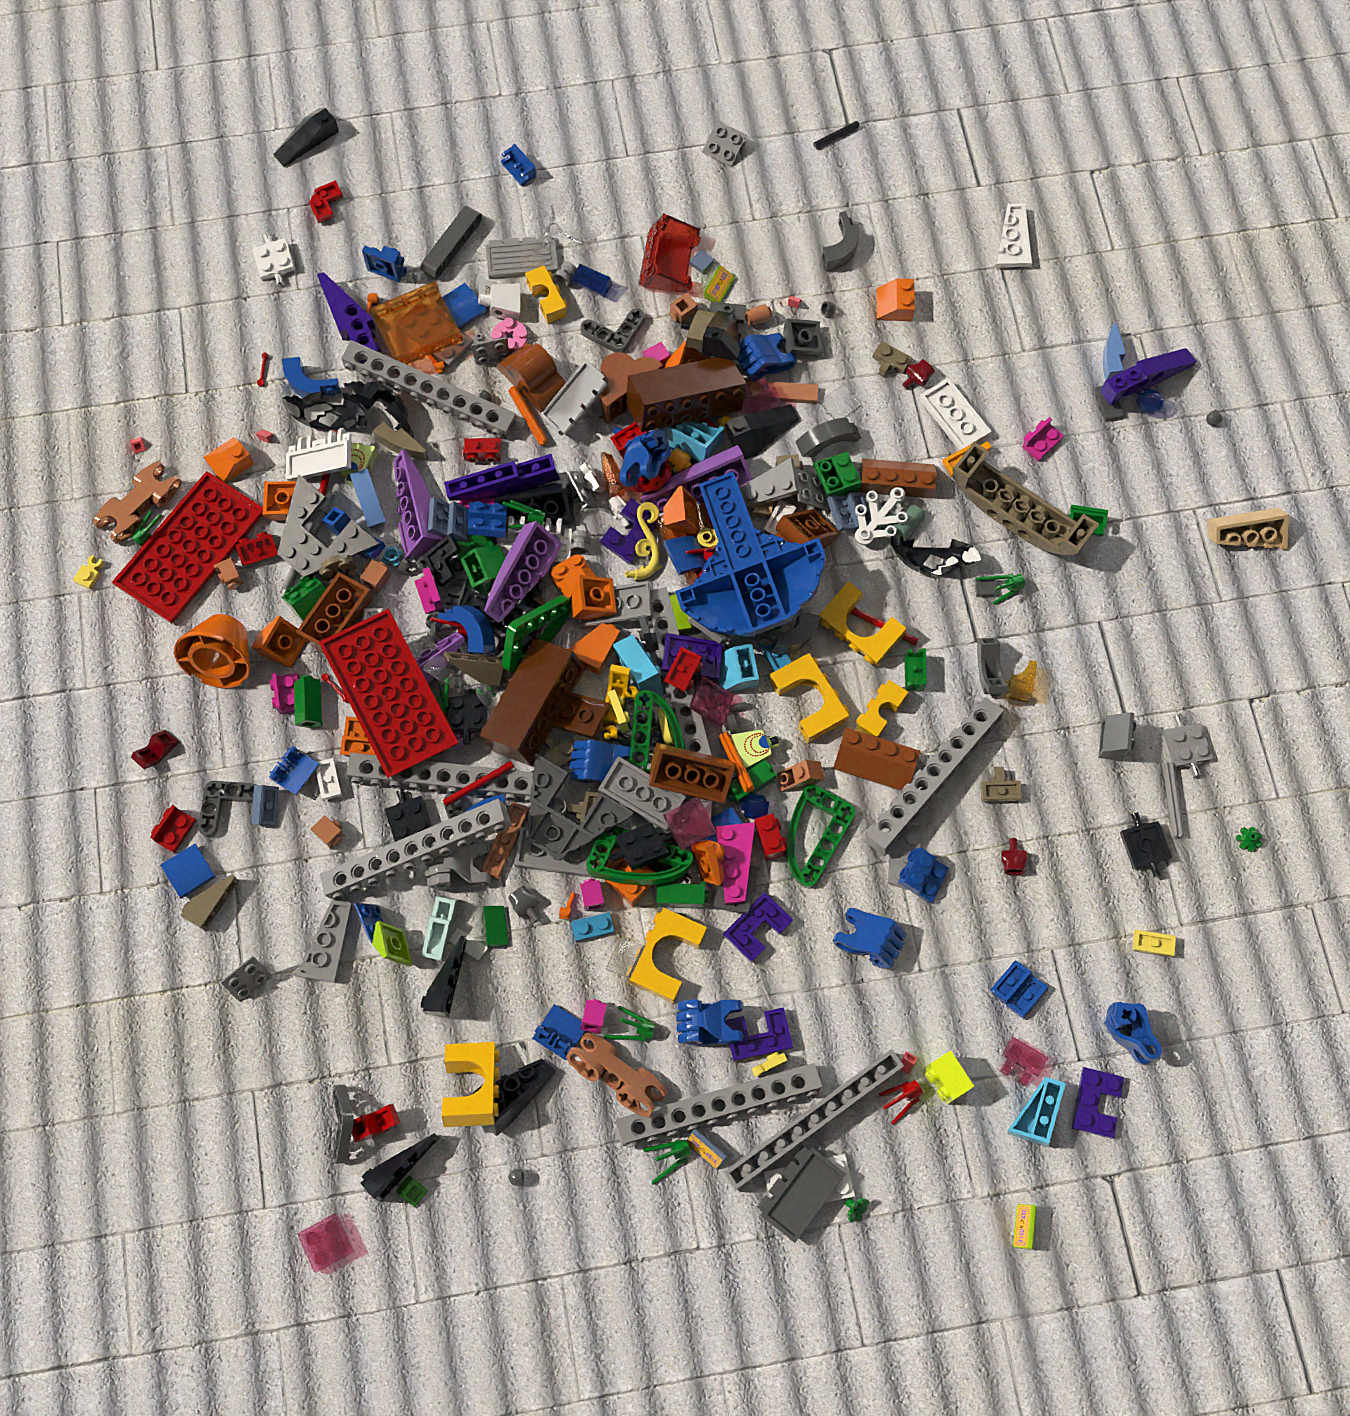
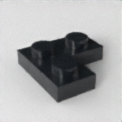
[423,534,461,587]

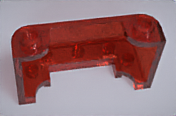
[639,213,701,293]

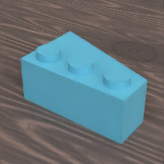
[658,422,725,462]

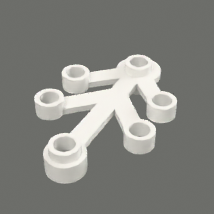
[855,487,908,545]

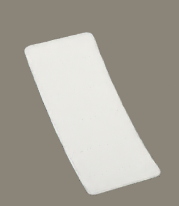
[449,928,488,960]

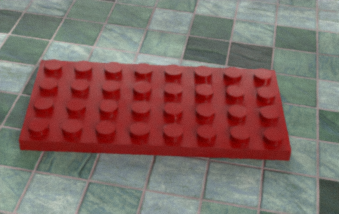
[112,471,263,624]
[318,608,459,779]

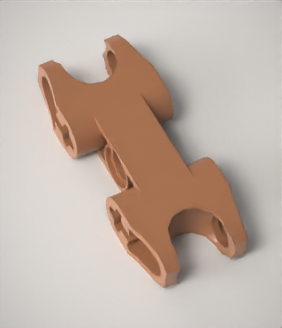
[92,461,182,544]
[566,1033,668,1117]

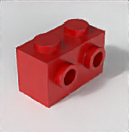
[754,813,788,861]

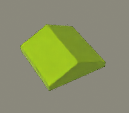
[372,921,412,967]

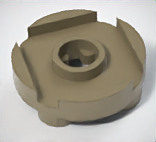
[318,555,357,583]

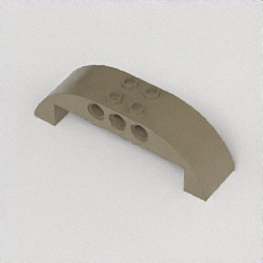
[952,442,1099,555]

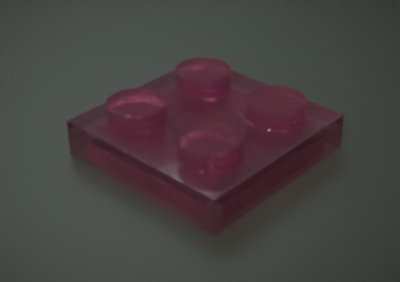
[689,676,734,727]
[663,797,716,850]
[297,1213,354,1273]

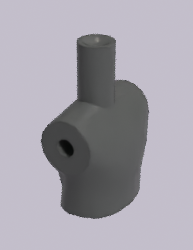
[508,886,540,923]

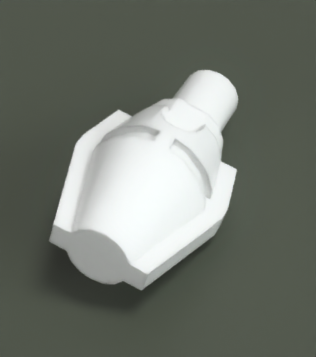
[609,495,631,528]

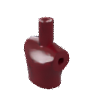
[902,359,935,389]
[1001,838,1027,875]

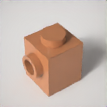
[360,559,391,593]
[311,815,344,849]

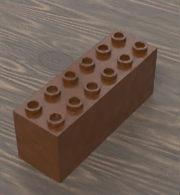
[625,357,746,432]
[479,638,585,766]

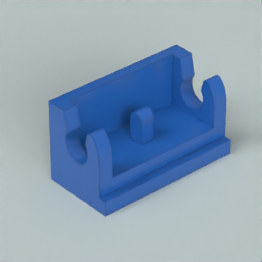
[501,144,536,186]

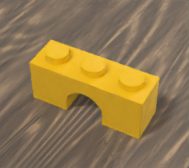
[525,266,568,324]
[856,680,908,737]

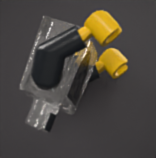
[604,686,662,747]

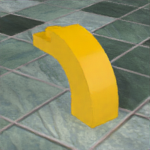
[600,664,631,732]

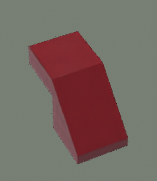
[131,730,179,770]

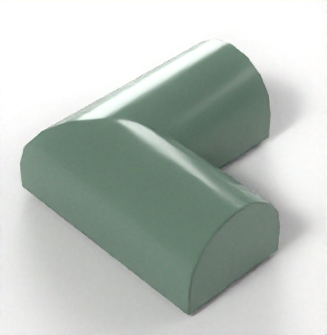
[877,505,925,541]

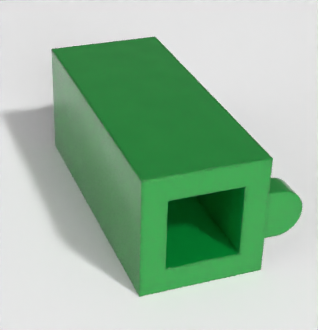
[294,675,322,728]
[727,760,776,805]
[656,881,709,909]

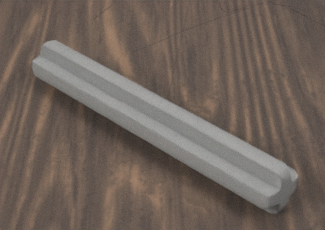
[1163,762,1184,838]

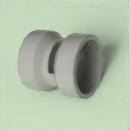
[554,261,578,287]
[570,530,591,555]
[549,797,567,817]

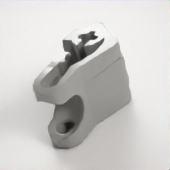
[425,844,491,891]

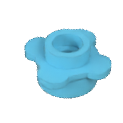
[382,547,403,566]

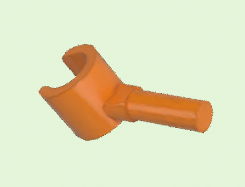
[366,293,379,314]
[427,353,446,373]
[559,892,576,919]

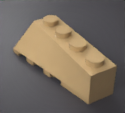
[1207,508,1289,549]

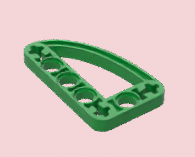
[502,595,571,673]
[629,690,684,775]
[786,784,855,888]
[586,826,693,885]

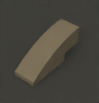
[686,310,715,350]
[373,421,429,461]

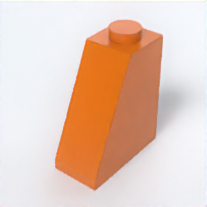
[568,623,620,675]

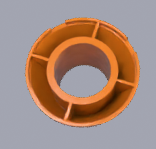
[174,614,250,688]

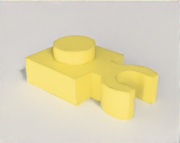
[73,555,104,590]
[752,1052,787,1077]

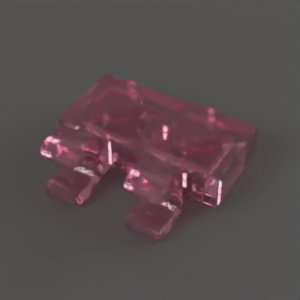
[743,377,782,414]
[999,1036,1048,1086]

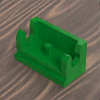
[1067,504,1108,536]
[456,535,493,559]
[904,648,927,691]

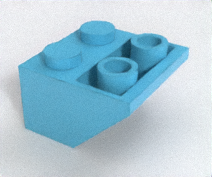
[718,644,759,693]

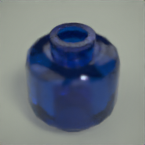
[1136,388,1165,415]
[740,793,769,820]

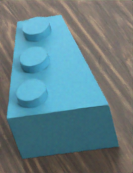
[613,634,664,702]
[1007,1077,1066,1147]

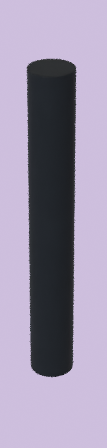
[813,121,860,149]

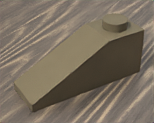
[444,651,503,687]
[180,874,239,931]

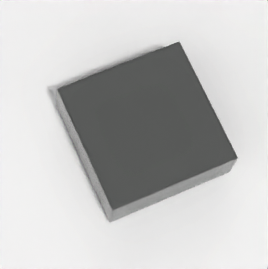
[975,577,996,597]

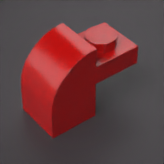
[352,1103,401,1142]

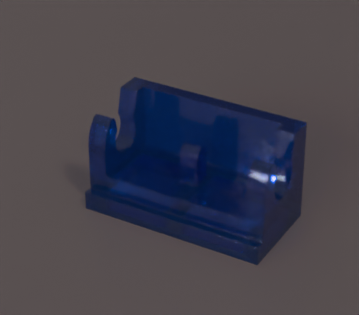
[571,264,613,297]

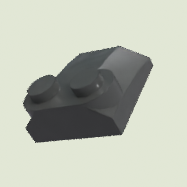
[783,318,824,358]

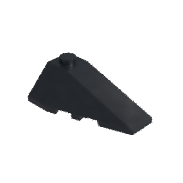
[273,108,339,168]
[702,311,741,361]
[726,404,799,460]
[494,481,574,525]
[461,590,534,639]
[420,936,467,1019]
[471,1058,556,1136]
[360,1133,440,1202]

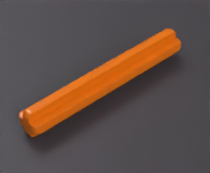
[508,386,549,446]
[719,732,754,793]

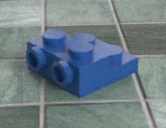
[362,246,407,283]
[468,501,506,538]
[898,848,949,903]

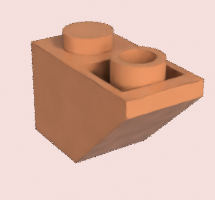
[777,760,825,791]

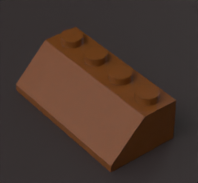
[860,458,937,499]
[296,572,374,654]
[833,727,920,791]
[649,743,735,803]

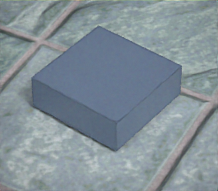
[689,250,714,274]

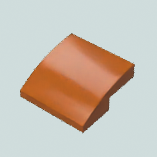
[340,716,375,755]

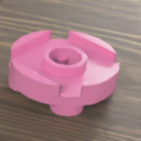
[491,318,527,352]

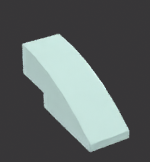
[421,895,459,960]

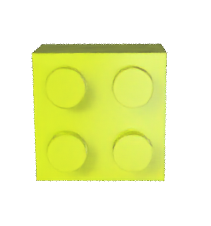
[925,1051,975,1104]

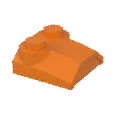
[263,481,296,521]
[550,555,596,599]
[691,840,725,886]

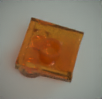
[601,452,627,499]

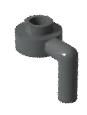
[426,612,443,643]
[723,702,748,734]

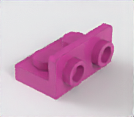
[1022,417,1064,461]
[415,567,443,614]
[270,673,299,714]

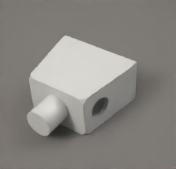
[480,283,520,321]

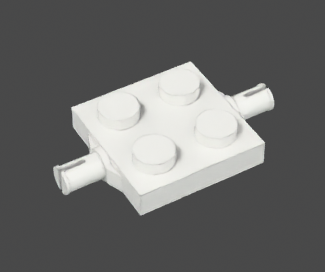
[252,233,295,286]

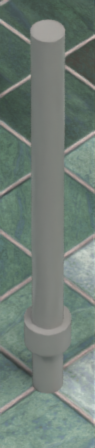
[281,492,335,590]

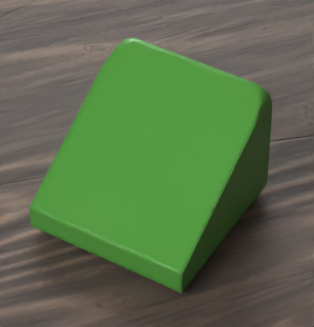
[396,1175,428,1208]

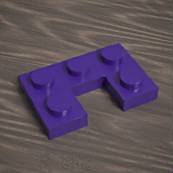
[599,498,660,564]
[662,633,722,680]
[723,892,793,963]
[725,1007,793,1062]
[1071,1067,1124,1139]

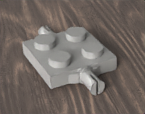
[1163,714,1213,778]

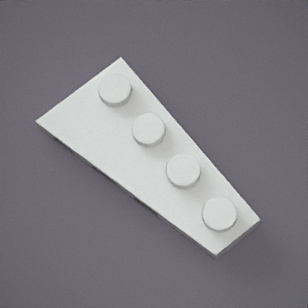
[996,203,1032,268]

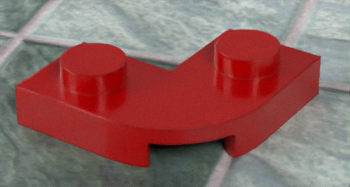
[309,180,343,224]

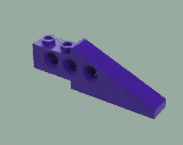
[317,272,382,364]
[1100,348,1197,405]
[444,453,560,501]

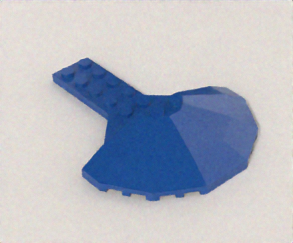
[675,472,826,637]

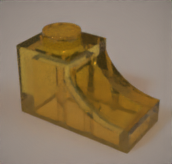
[1005,660,1037,703]

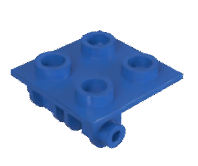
[269,746,320,795]
[354,903,384,943]
[532,1004,585,1060]

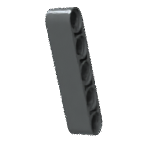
[420,206,482,279]

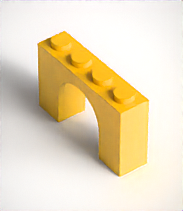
[819,581,907,666]
[769,653,849,743]
[627,907,707,1004]
[441,1042,500,1127]

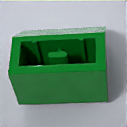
[813,452,861,496]
[460,545,505,594]
[281,576,326,621]

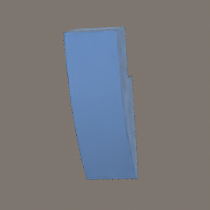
[1103,323,1126,381]
[350,469,386,527]

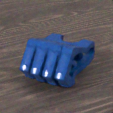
[737,333,797,382]
[620,430,671,488]
[570,740,636,783]
[832,908,907,968]
[676,999,744,1046]
[1104,1002,1162,1065]

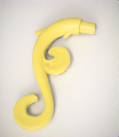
[625,502,663,580]

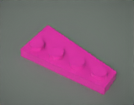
[716,822,755,905]

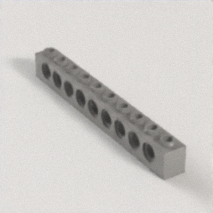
[341,340,516,438]
[647,587,712,756]
[865,697,1004,856]
[346,753,534,803]
[320,799,512,901]
[723,1049,904,1191]
[615,1063,822,1148]

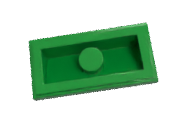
[483,906,509,948]

